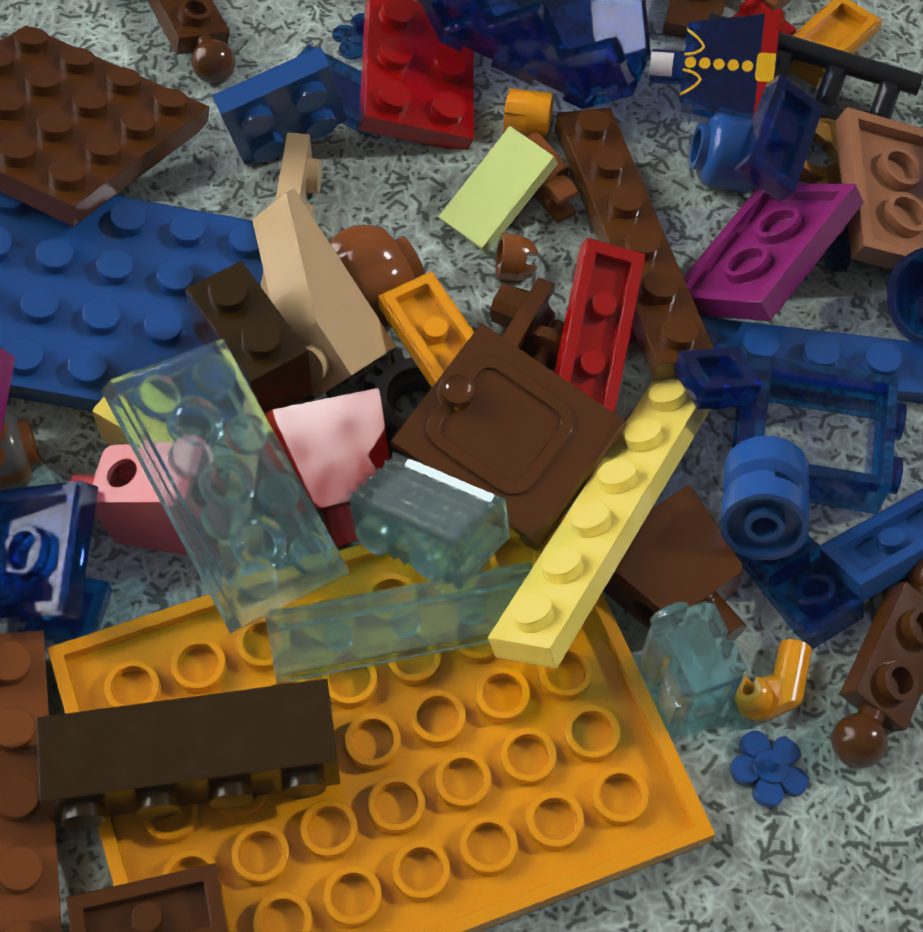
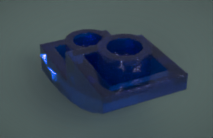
[733,535,864,650]

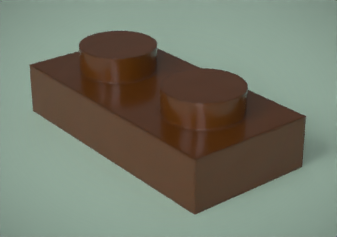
[66,863,229,932]

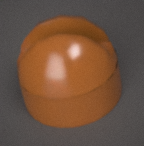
[495,233,539,282]

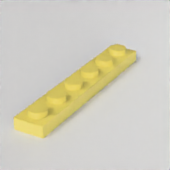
[488,379,714,669]

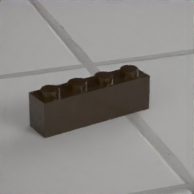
[37,679,341,829]

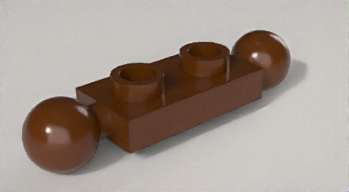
[147,0,236,84]
[831,558,923,769]

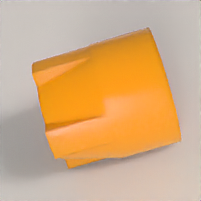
[503,88,554,138]

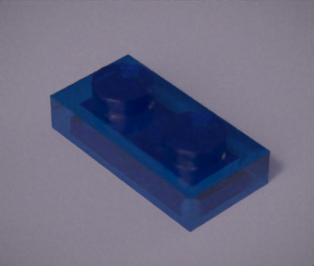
[735,74,824,202]

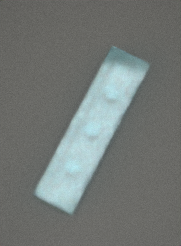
[264,562,532,684]

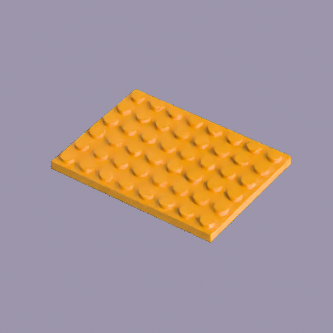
[47,505,715,932]

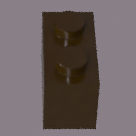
[185,260,313,419]

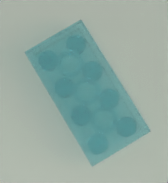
[101,339,350,634]

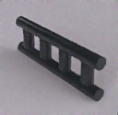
[687,12,923,121]

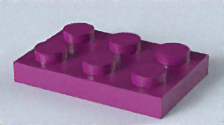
[683,184,864,321]

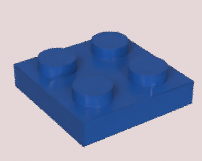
[212,46,347,164]

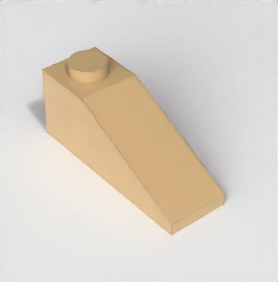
[252,188,396,399]

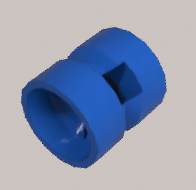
[721,436,809,560]

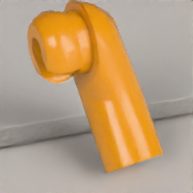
[734,639,812,722]

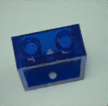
[731,353,907,514]

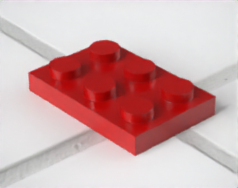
[359,0,474,150]

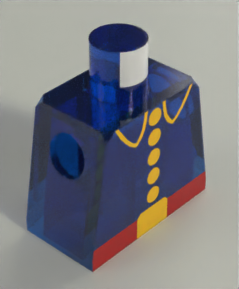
[649,13,781,130]

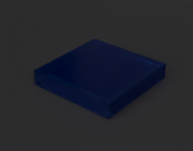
[0,481,98,624]

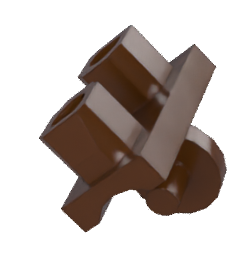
[473,277,564,370]

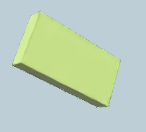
[438,126,558,253]

